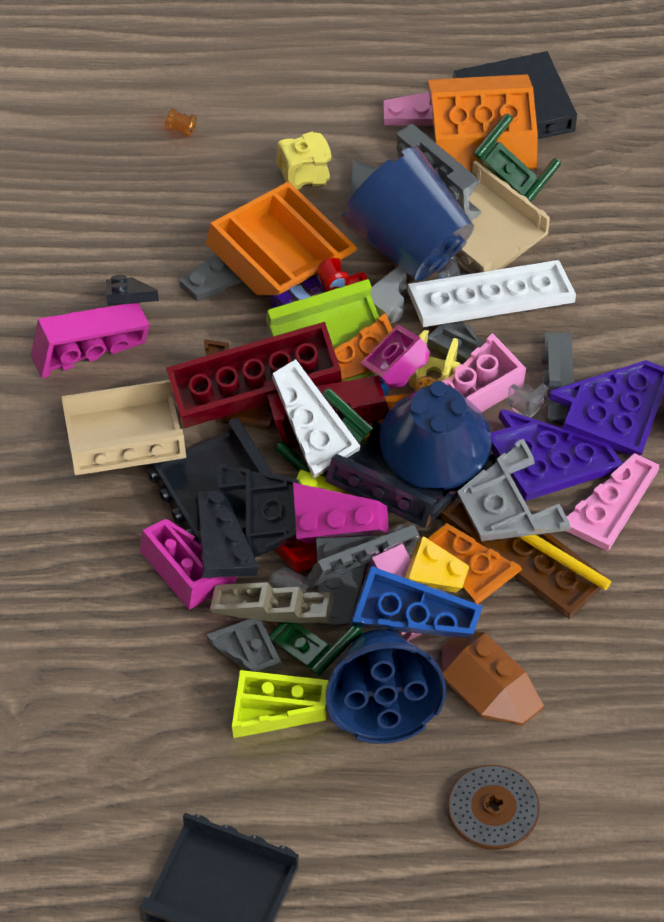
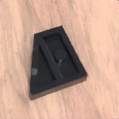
[106,275,159,305]

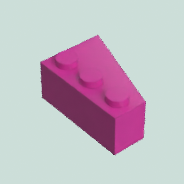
[293,483,389,544]
[140,519,237,609]

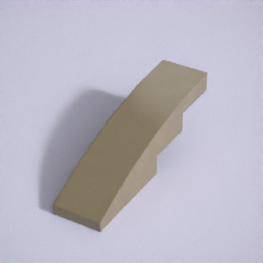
[210,582,334,623]

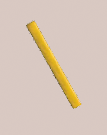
[519,535,611,590]

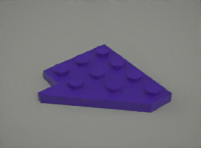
[548,360,664,456]
[490,409,623,501]

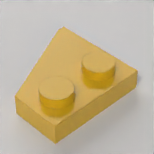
[404,536,469,593]

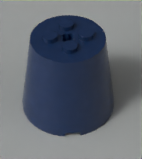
[341,147,474,281]

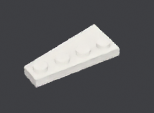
[272,360,360,479]

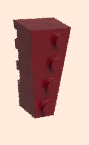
[267,376,389,449]

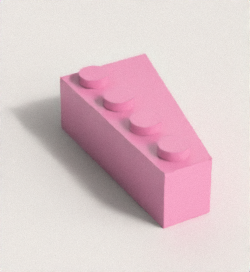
[442,333,526,412]

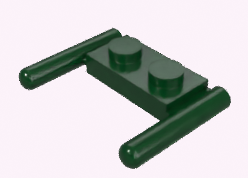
[473,114,561,202]
[275,388,373,477]
[269,622,362,676]

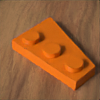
[334,313,393,380]
[427,523,522,604]

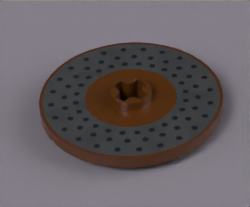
[448,765,539,850]

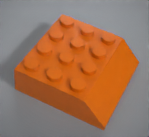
[206,181,357,295]

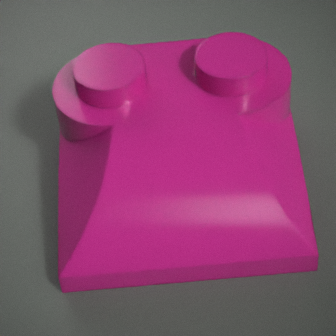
[361,324,430,389]

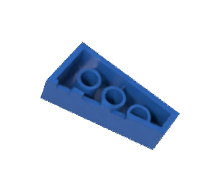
[349,566,483,638]

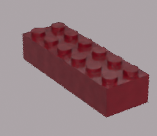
[166,322,342,428]

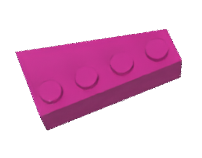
[31,303,150,378]

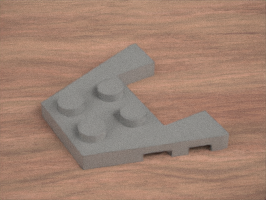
[457,439,571,541]

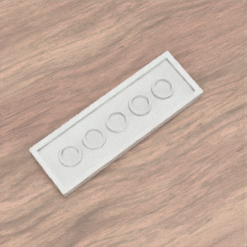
[408,260,576,327]

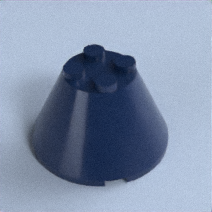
[380,381,491,490]
[325,629,446,744]

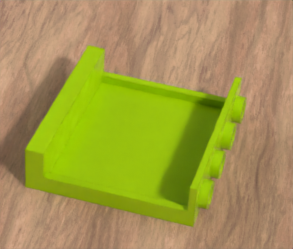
[266,279,381,382]

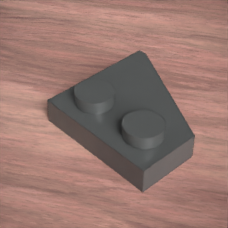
[207,619,281,673]

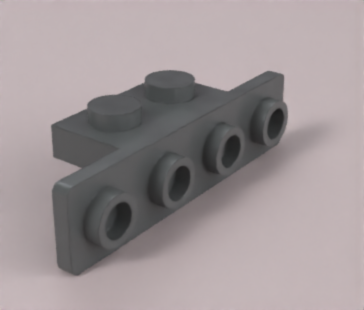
[541,332,574,423]

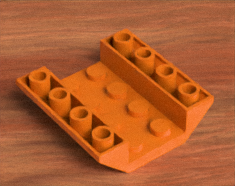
[428,74,538,173]

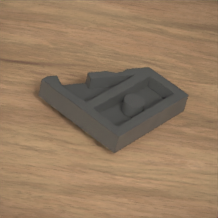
[427,321,484,364]

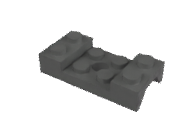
[396,124,481,221]

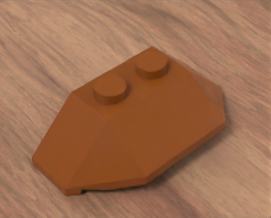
[441,631,544,726]

